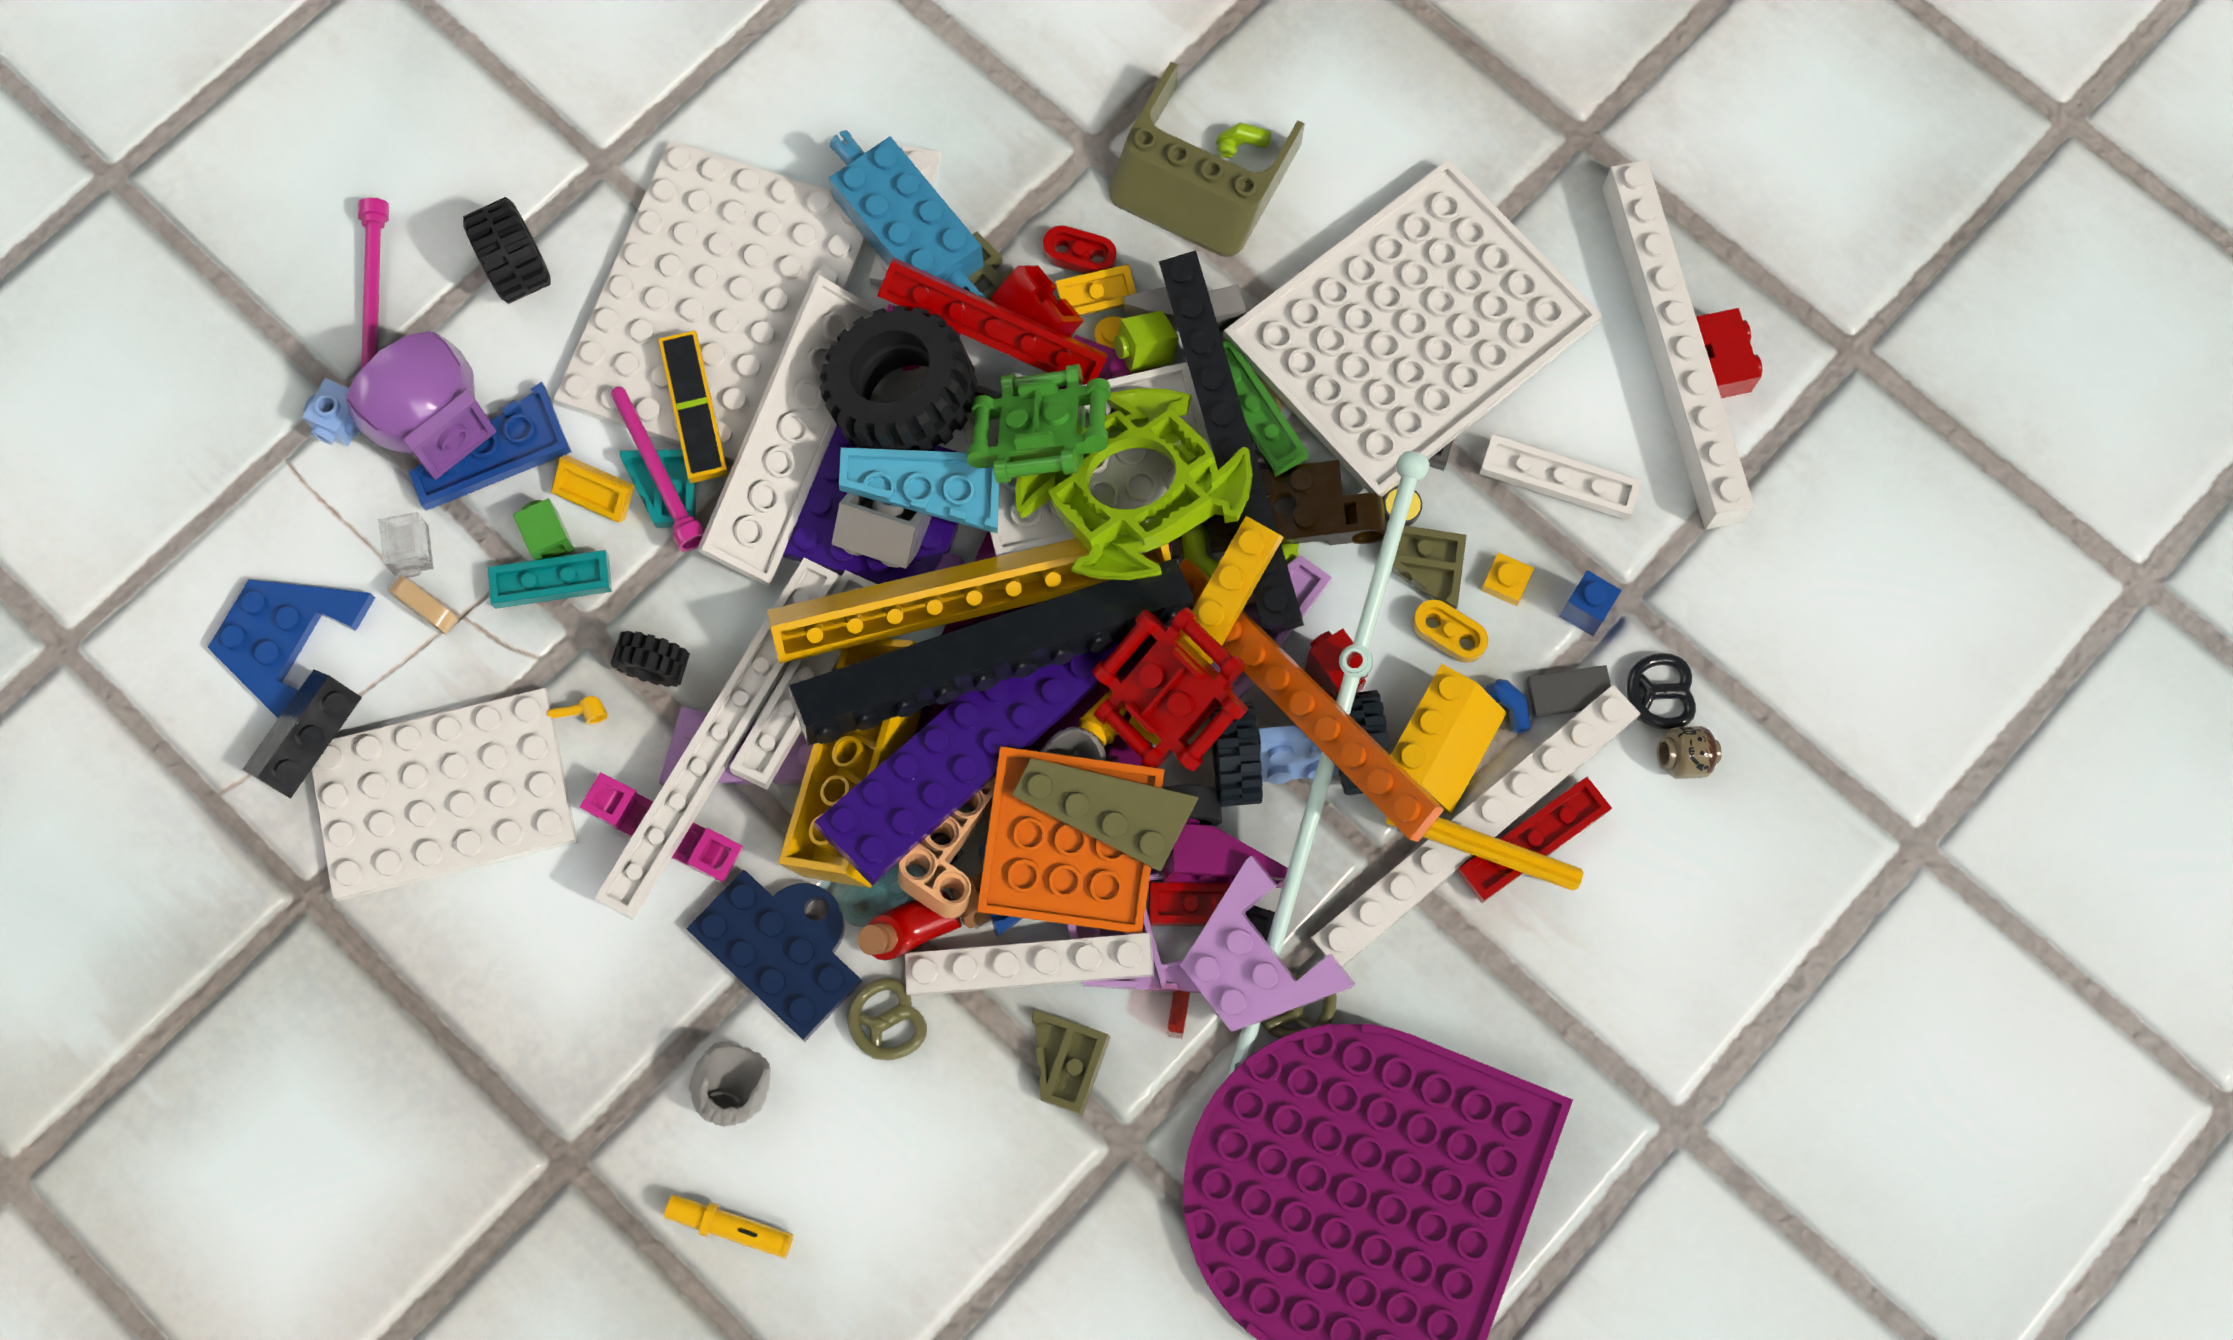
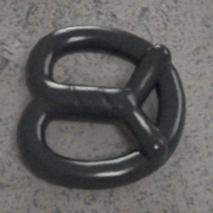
[1626,653,1696,730]

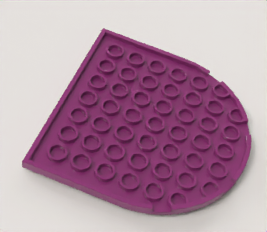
[1183,1024,1573,1340]

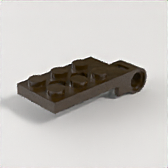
[1207,460,1386,554]

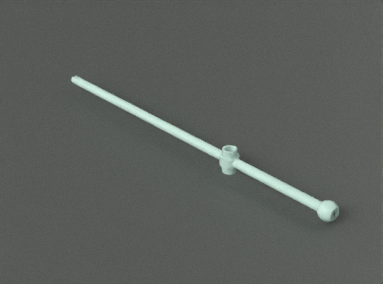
[1228,451,1429,1077]

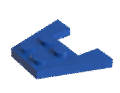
[208,579,375,718]

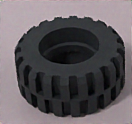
[820,306,978,451]

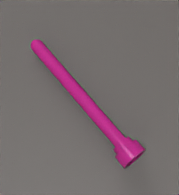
[358,197,389,368]
[611,386,705,551]

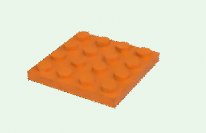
[977,746,1165,934]

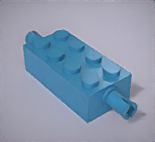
[829,130,985,298]

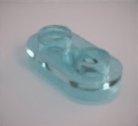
[839,864,915,927]

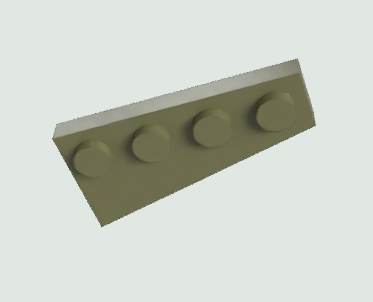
[1012,757,1199,872]

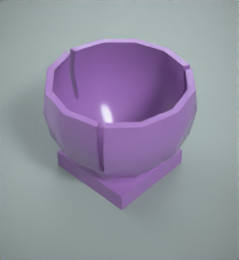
[346,331,497,480]

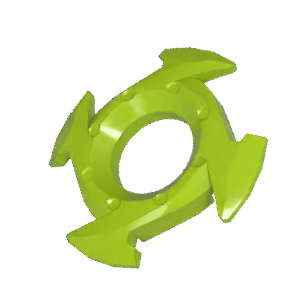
[1015,388,1253,580]

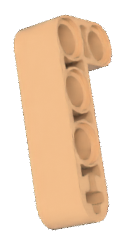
[897,776,996,918]

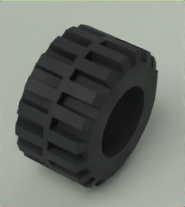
[463,197,551,304]

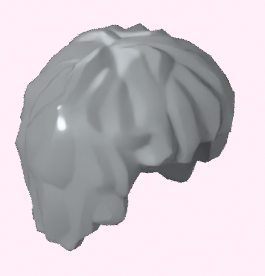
[689,1042,771,1127]

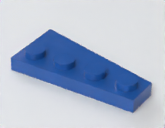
[409,382,572,511]

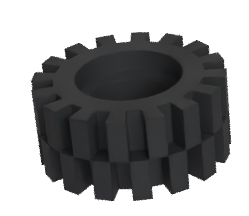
[610,631,690,687]

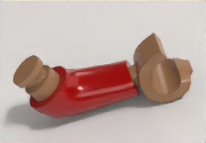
[858,872,992,961]

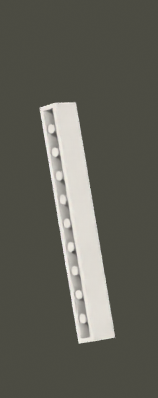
[1602,160,1754,530]

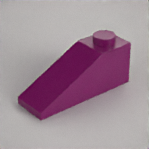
[1163,819,1288,889]

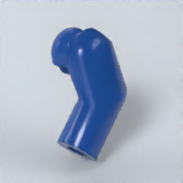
[1485,679,1531,733]

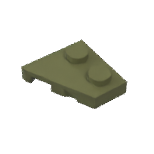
[1391,525,1467,609]

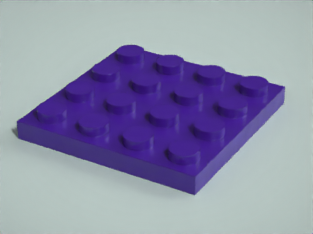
[783,426,959,584]

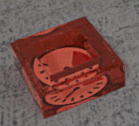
[1166,990,1190,1039]

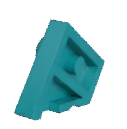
[620,449,697,528]

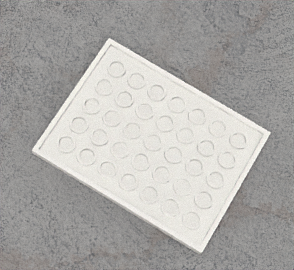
[553,140,867,464]
[1223,159,1603,497]

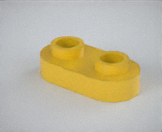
[1413,600,1488,663]

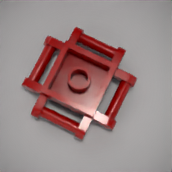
[1092,607,1248,771]

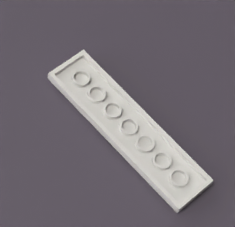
[696,275,879,585]

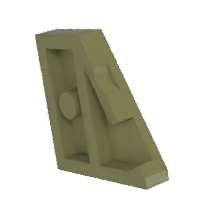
[1032,1009,1111,1116]

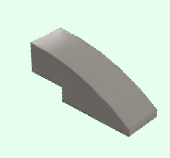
[1123,284,1246,332]

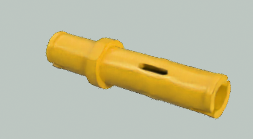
[664,1194,794,1259]

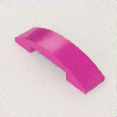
[580,772,743,883]

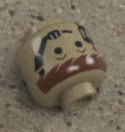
[1657,726,1722,779]

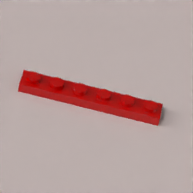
[877,258,1108,385]

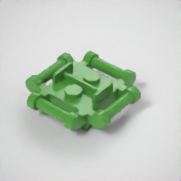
[967,364,1110,484]

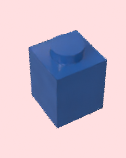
[1559,570,1622,636]

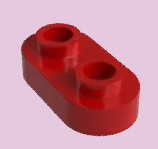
[1043,225,1117,274]

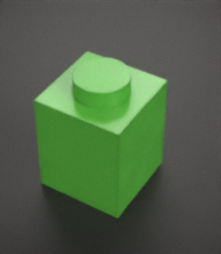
[512,498,575,560]

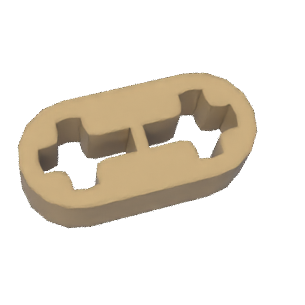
[388,575,459,635]

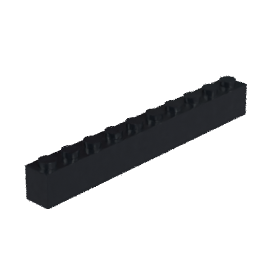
[1159,250,1304,635]
[789,558,1194,746]

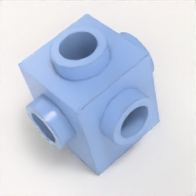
[302,378,361,446]

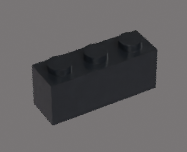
[242,669,362,799]

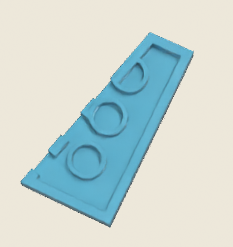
[839,447,999,534]

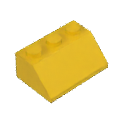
[1390,663,1507,816]

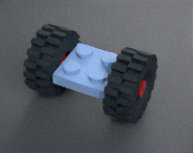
[1210,690,1390,807]

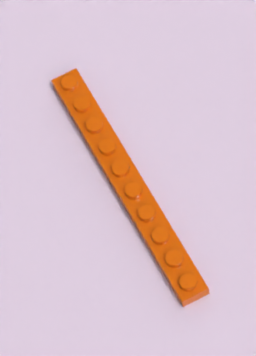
[1179,558,1444,842]

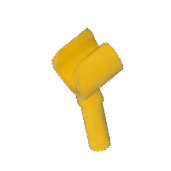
[547,696,607,725]

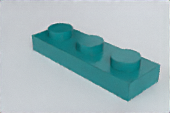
[488,550,612,609]

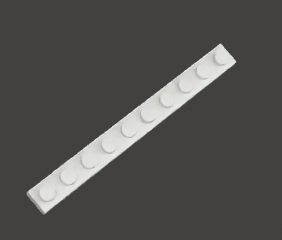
[595,558,840,920]
[1310,684,1641,967]

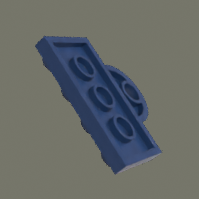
[686,870,863,1042]

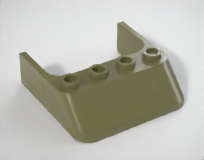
[1109,61,1305,257]

